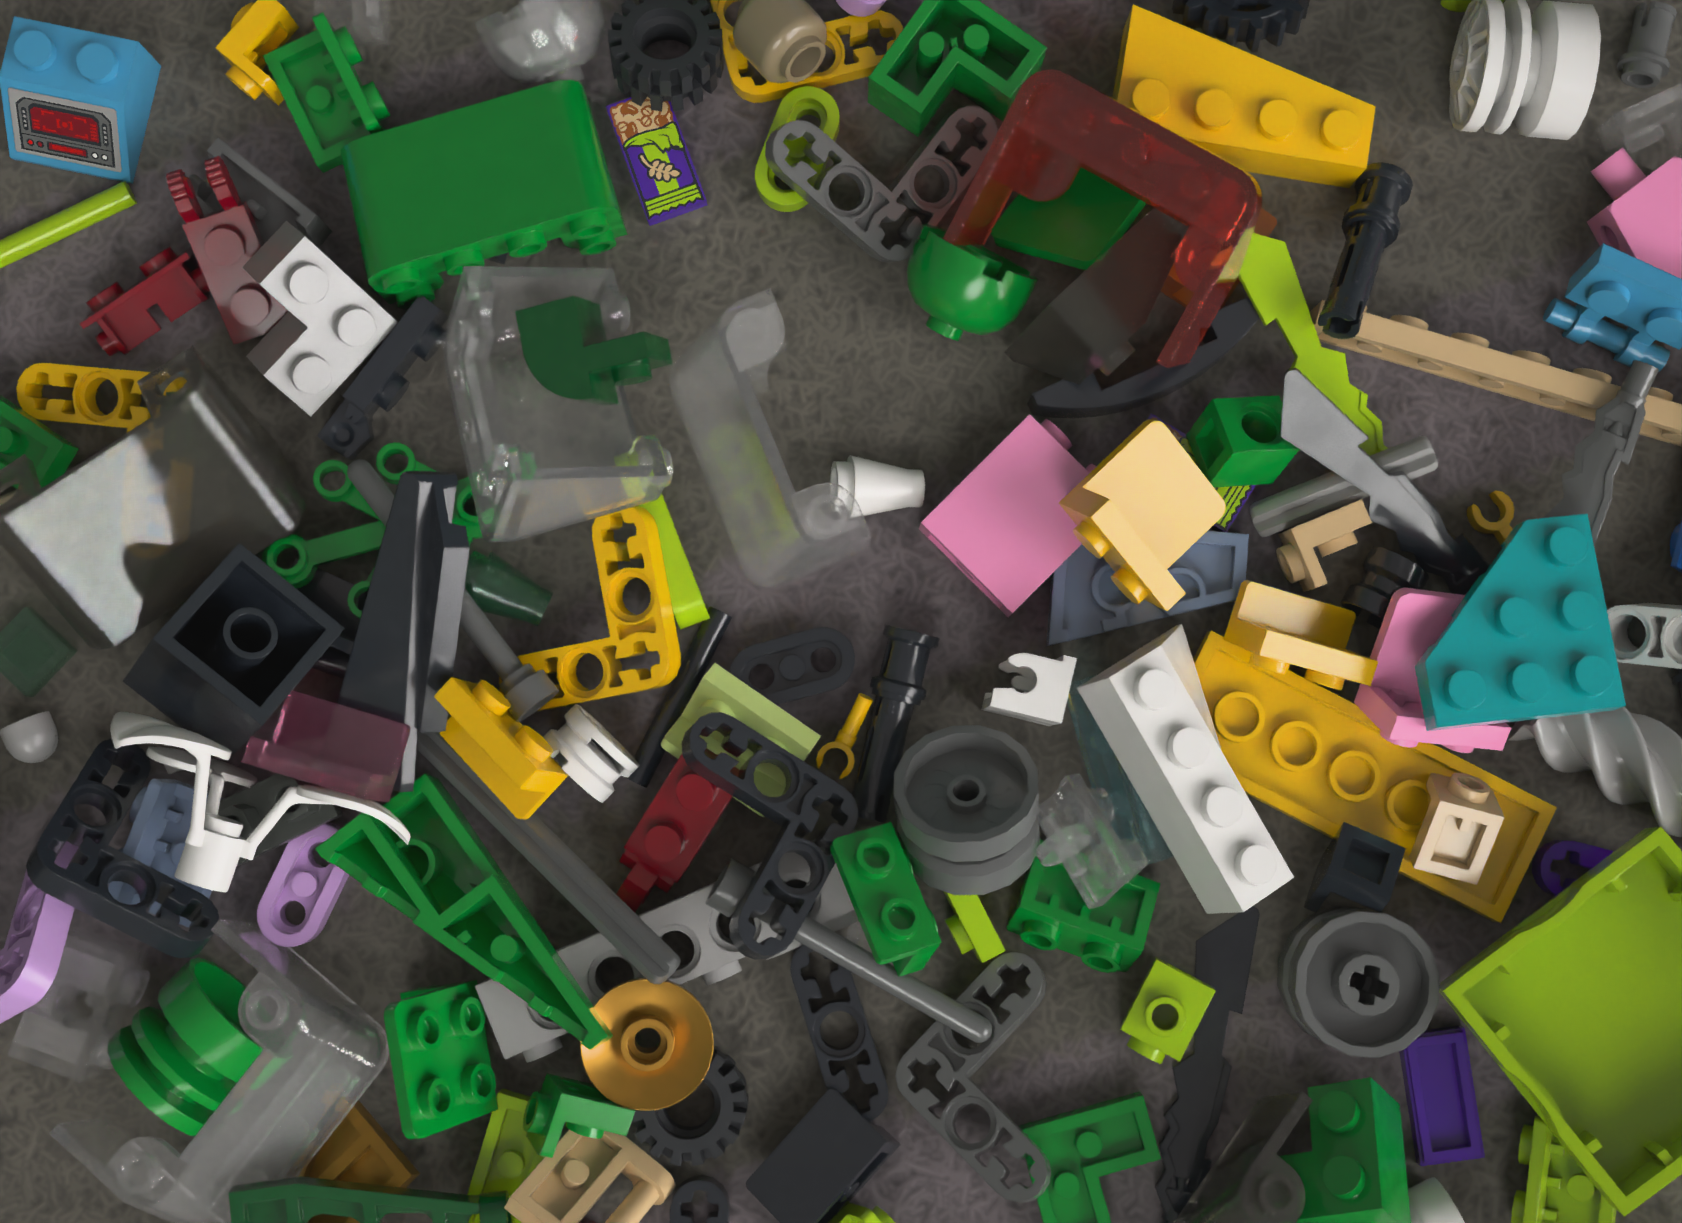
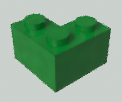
[868,0,1047,137]
[1250,1077,1411,1223]

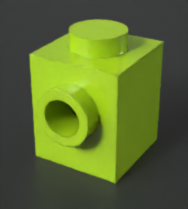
[1120,957,1216,1064]

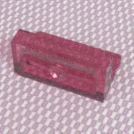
[242,691,411,802]

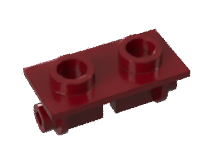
[80,246,210,357]

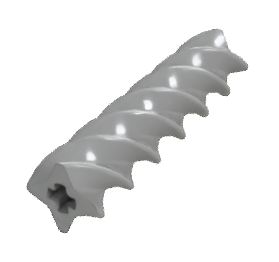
[1507,707,1682,837]

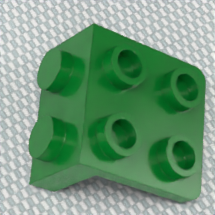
[991,102,1161,270]
[384,980,498,1140]

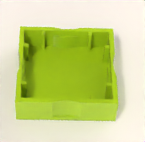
[1439,827,1682,1217]

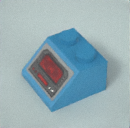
[0,16,161,184]

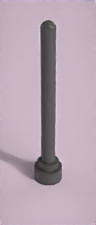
[347,459,559,722]
[705,858,992,1043]

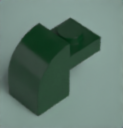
[515,295,673,405]

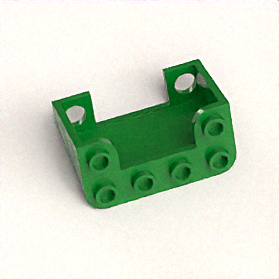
[340,80,627,308]

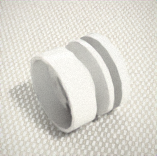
[1449,0,1601,140]

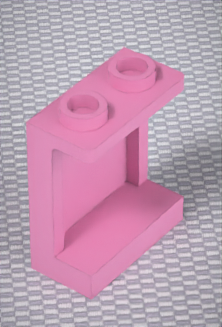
[919,414,1097,617]

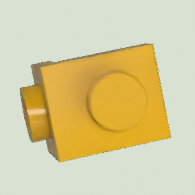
[215,0,299,106]

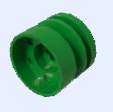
[107,957,292,1138]

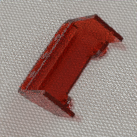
[943,70,1262,368]

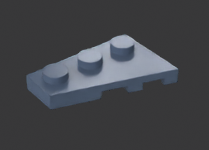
[1046,531,1249,647]

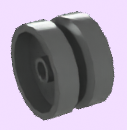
[893,725,1040,895]
[1277,906,1440,1058]

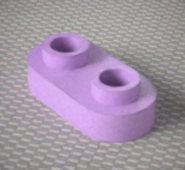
[257,823,349,947]

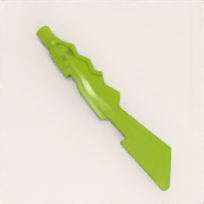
[1216,225,1388,456]

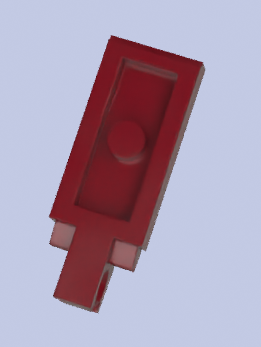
[616,748,740,913]

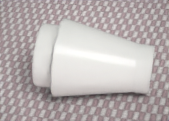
[830,455,925,519]

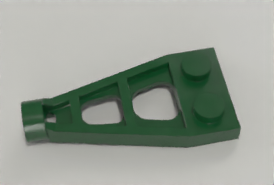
[228,1176,512,1223]

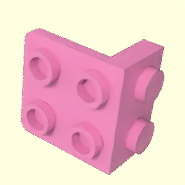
[1354,588,1511,753]

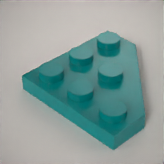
[1415,514,1626,731]

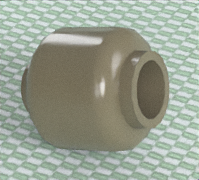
[733,0,827,83]

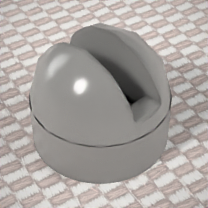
[0,711,58,763]

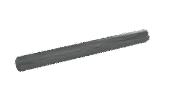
[416,729,681,985]

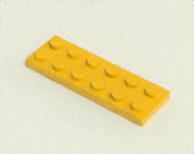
[1193,630,1557,923]

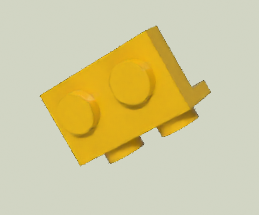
[1223,580,1379,690]
[434,677,569,820]

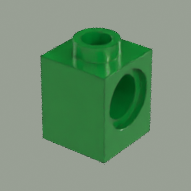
[1186,395,1300,488]

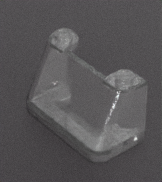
[444,266,673,543]
[667,288,871,589]

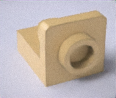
[1276,499,1372,592]
[1409,773,1505,885]

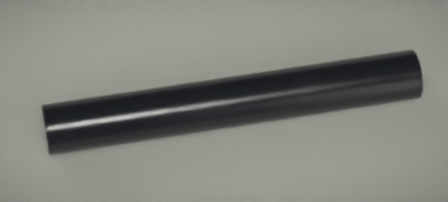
[625,606,732,788]

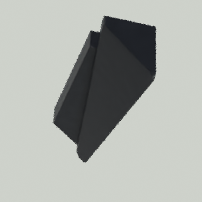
[321,471,470,792]

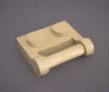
[504,1130,675,1223]

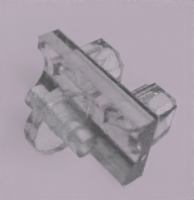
[1036,773,1148,909]

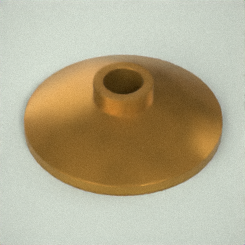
[581,978,714,1111]

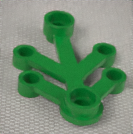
[262,442,509,619]

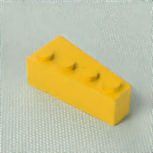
[1109,4,1376,188]

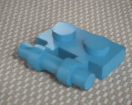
[1543,243,1682,372]

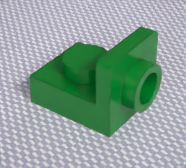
[523,1073,635,1158]

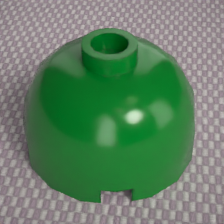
[907,224,1038,341]

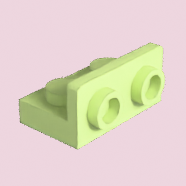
[661,663,821,817]

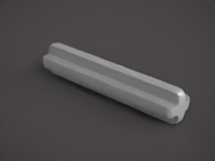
[1250,436,1438,537]

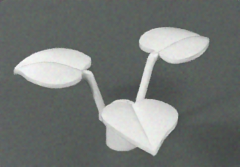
[110,712,411,892]

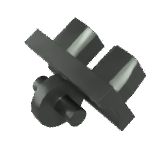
[217,756,344,866]

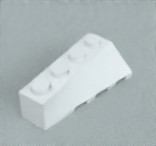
[1077,624,1294,914]

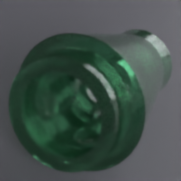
[464,550,554,627]

